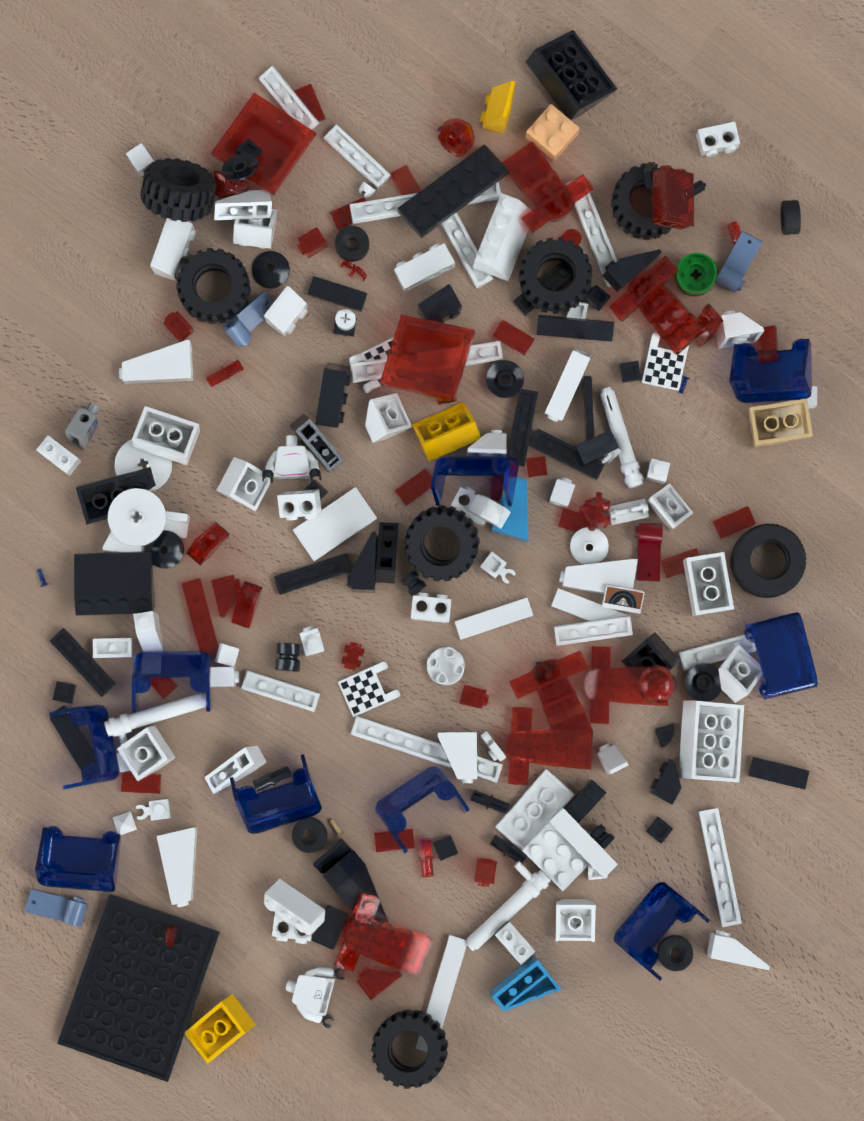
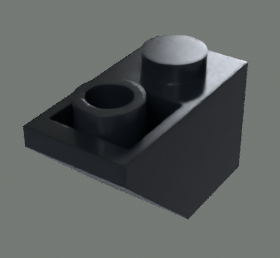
[650,759,682,805]

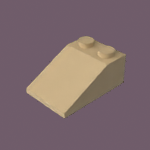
[748,399,813,448]

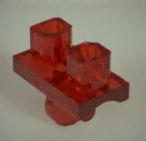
[579,492,610,531]

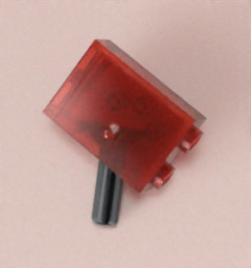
[651,165,706,230]

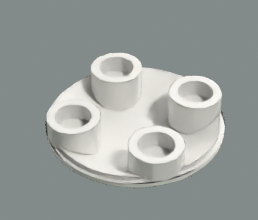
[427,647,465,686]

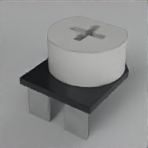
[333,309,357,337]

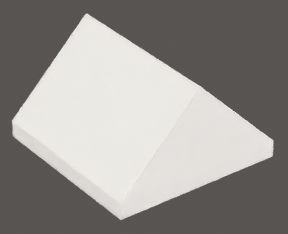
[647,483,693,531]

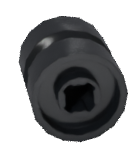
[275,643,302,672]

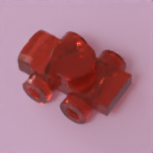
[341,642,365,671]

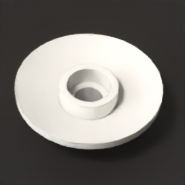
[570,527,609,565]

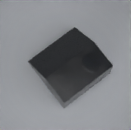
[418,284,462,331]
[622,632,680,690]

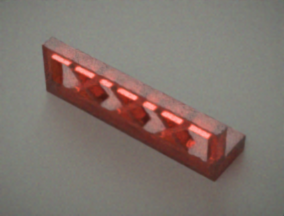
[695,304,724,348]

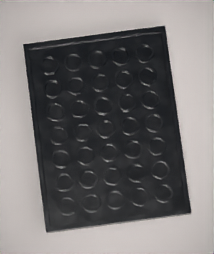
[57,894,220,1082]

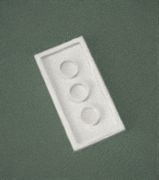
[293,487,377,562]
[495,769,575,851]

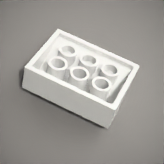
[678,701,744,782]

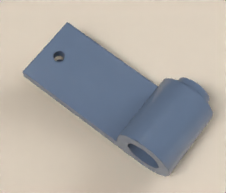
[715,231,763,293]
[223,291,274,347]
[25,889,88,927]

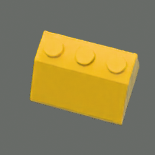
[412,402,481,462]

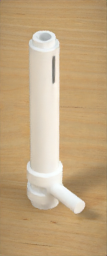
[600,387,644,489]
[104,693,209,745]
[465,861,551,951]

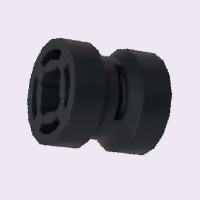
[401,570,427,597]
[590,824,615,850]

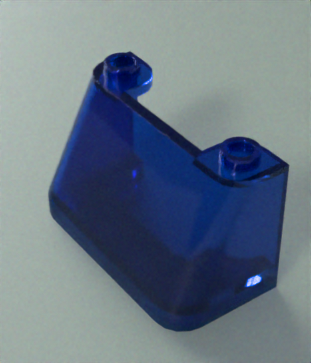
[729,339,812,403]
[744,612,818,700]
[35,826,121,892]

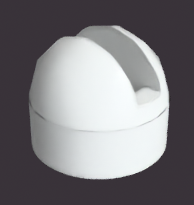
[359,181,376,198]

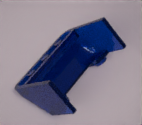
[431,456,519,506]
[131,651,212,713]
[48,705,119,791]
[230,754,322,834]
[375,766,470,855]
[614,882,710,981]

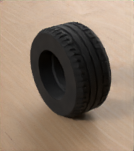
[730,523,807,598]

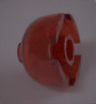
[437,118,475,157]
[213,170,250,200]
[637,665,676,704]

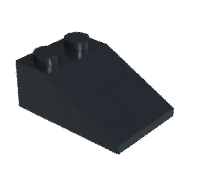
[347,532,377,593]

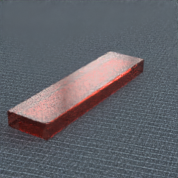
[181,578,219,657]

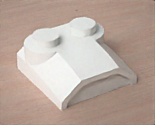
[556,899,596,942]

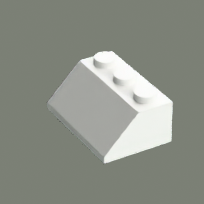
[150,218,196,281]
[714,311,764,349]

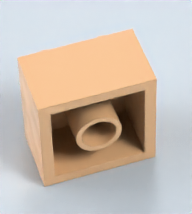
[525,104,580,162]

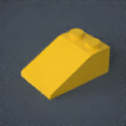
[480,81,516,134]
[185,994,256,1064]

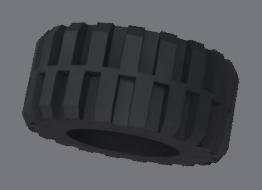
[140,158,216,222]
[611,163,683,240]
[519,237,592,314]
[176,248,251,324]
[404,505,480,582]
[371,1009,448,1089]

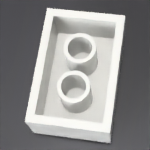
[131,406,200,465]
[683,552,734,616]

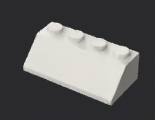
[473,193,535,281]

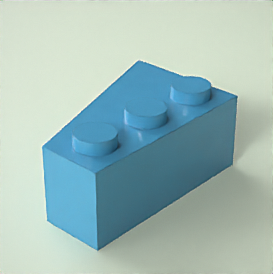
[491,474,529,543]
[489,955,561,1012]

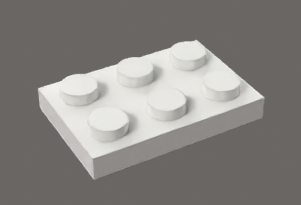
[521,822,589,891]

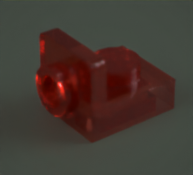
[459,685,489,709]

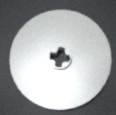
[115,439,172,492]
[108,488,166,546]

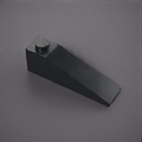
[76,467,156,525]
[323,850,388,935]

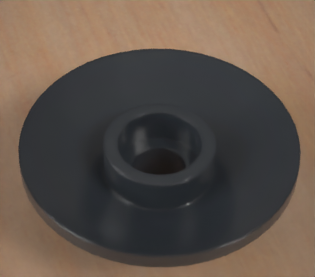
[221,154,259,181]
[252,251,290,288]
[486,360,524,398]
[146,530,184,569]
[684,663,722,702]

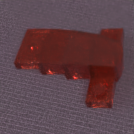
[502,141,594,233]
[609,255,706,355]
[584,646,669,724]
[509,650,593,747]
[505,707,593,785]
[334,892,433,975]

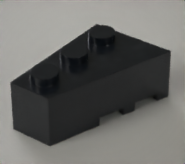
[315,363,351,428]

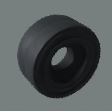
[780,200,801,235]
[335,226,369,262]
[292,817,327,853]
[657,935,694,971]

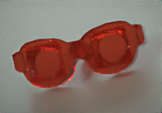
[340,261,367,281]

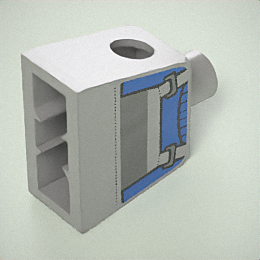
[65,403,100,451]

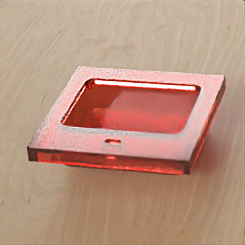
[211,93,316,196]
[380,314,475,401]

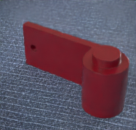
[634,523,663,582]

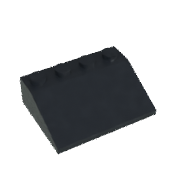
[526,30,617,120]
[74,551,155,616]

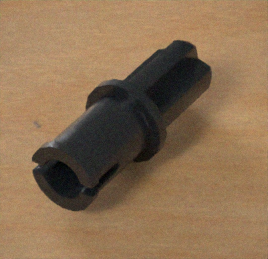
[253,766,292,792]
[470,790,509,814]
[489,834,527,864]

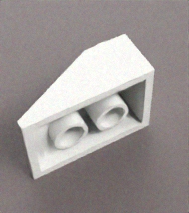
[706,930,770,970]

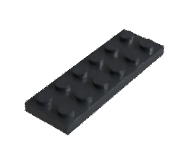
[397,145,509,238]

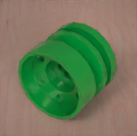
[675,252,717,297]

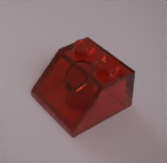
[356,966,403,1000]

